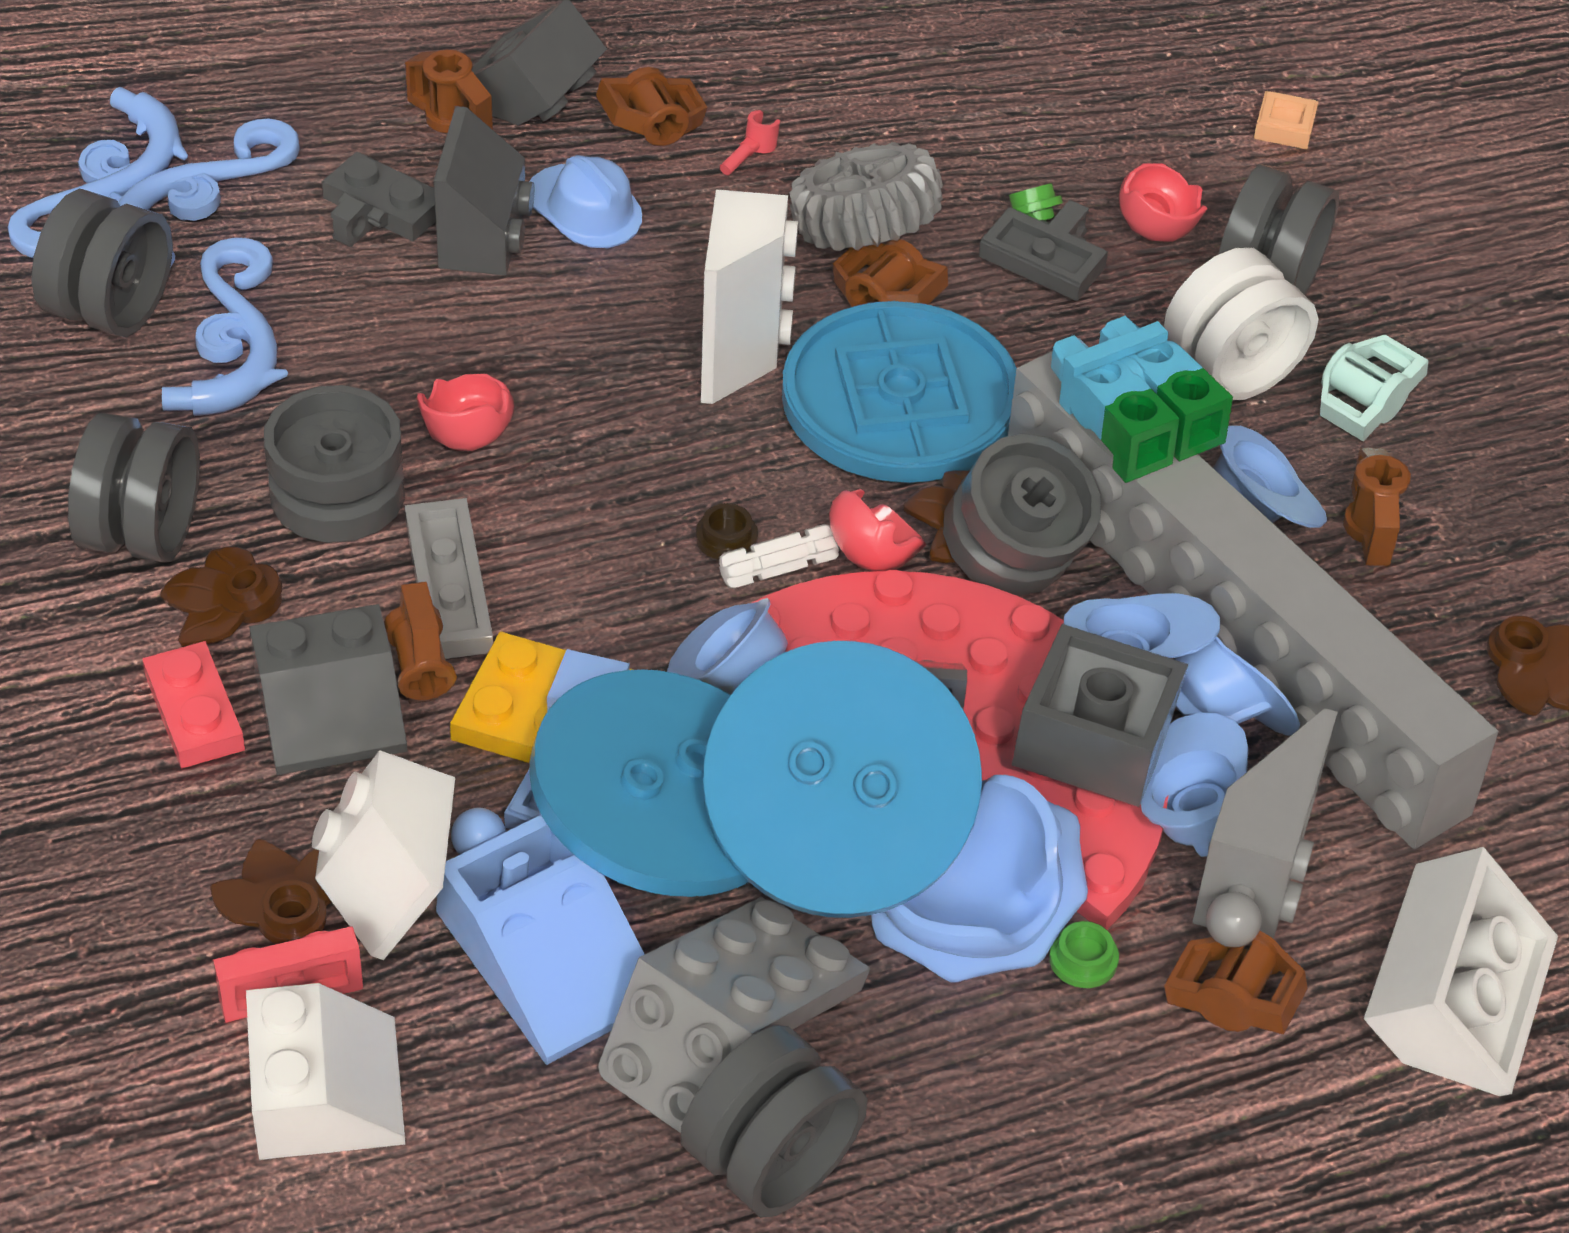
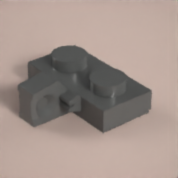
[322,151,436,247]
[979,200,1108,301]

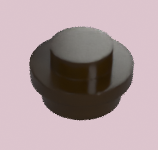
[696,503,758,560]

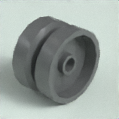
[1218,164,1339,296]
[31,188,173,337]
[264,385,405,543]
[68,413,200,562]
[943,434,1101,596]
[681,1026,868,1218]

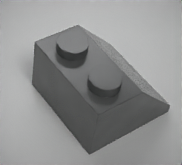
[472,0,607,126]
[434,106,535,276]
[249,604,408,775]
[1012,624,1188,807]

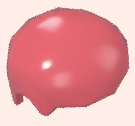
[1119,163,1207,242]
[416,374,515,451]
[829,489,926,571]

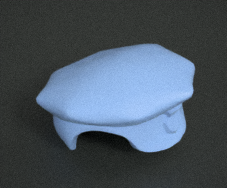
[871,775,1088,982]

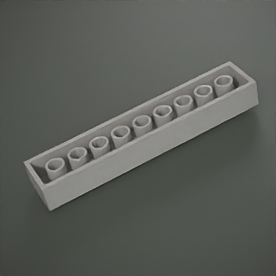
[1008,351,1499,850]

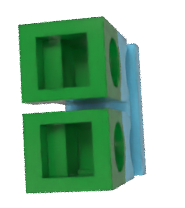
[1051,315,1233,483]

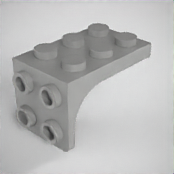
[598,897,870,1133]

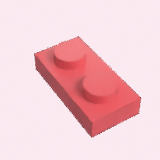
[142,641,245,769]
[213,926,363,1023]

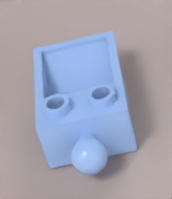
[436,808,645,1065]

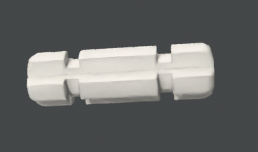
[719,524,839,589]

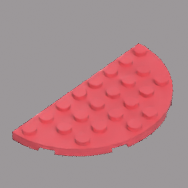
[751,570,1168,930]

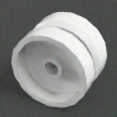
[1164,248,1319,400]

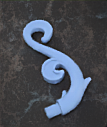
[8,87,188,258]
[110,118,300,266]
[162,237,288,416]

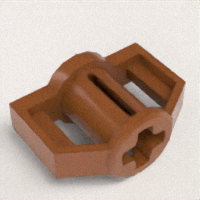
[405,49,493,133]
[596,67,708,147]
[833,239,949,307]
[1343,448,1411,566]
[384,582,457,704]
[1164,931,1308,1035]

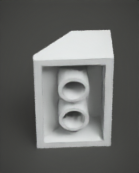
[701,189,798,404]
[1364,847,1558,1096]

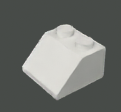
[312,750,455,960]
[246,983,406,1160]

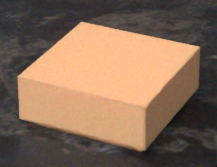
[1254,91,1319,149]

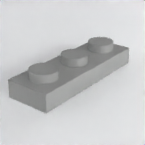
[405,498,493,659]

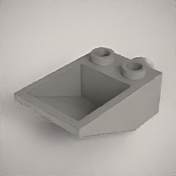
[1192,708,1338,948]

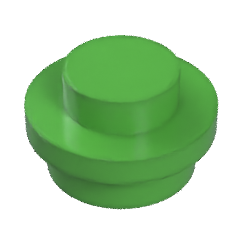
[1009,183,1063,220]
[1049,921,1119,988]

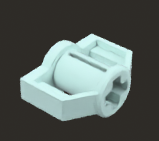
[1320,335,1429,441]

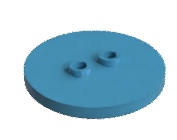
[782,301,1017,483]
[703,641,982,918]
[529,670,748,897]

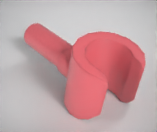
[720,110,780,176]

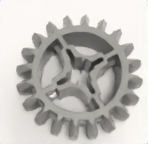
[789,142,943,251]

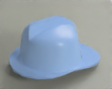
[529,155,642,248]
[1213,426,1327,528]
[1063,593,1220,658]
[667,598,788,695]
[1174,636,1300,736]
[1141,713,1248,857]

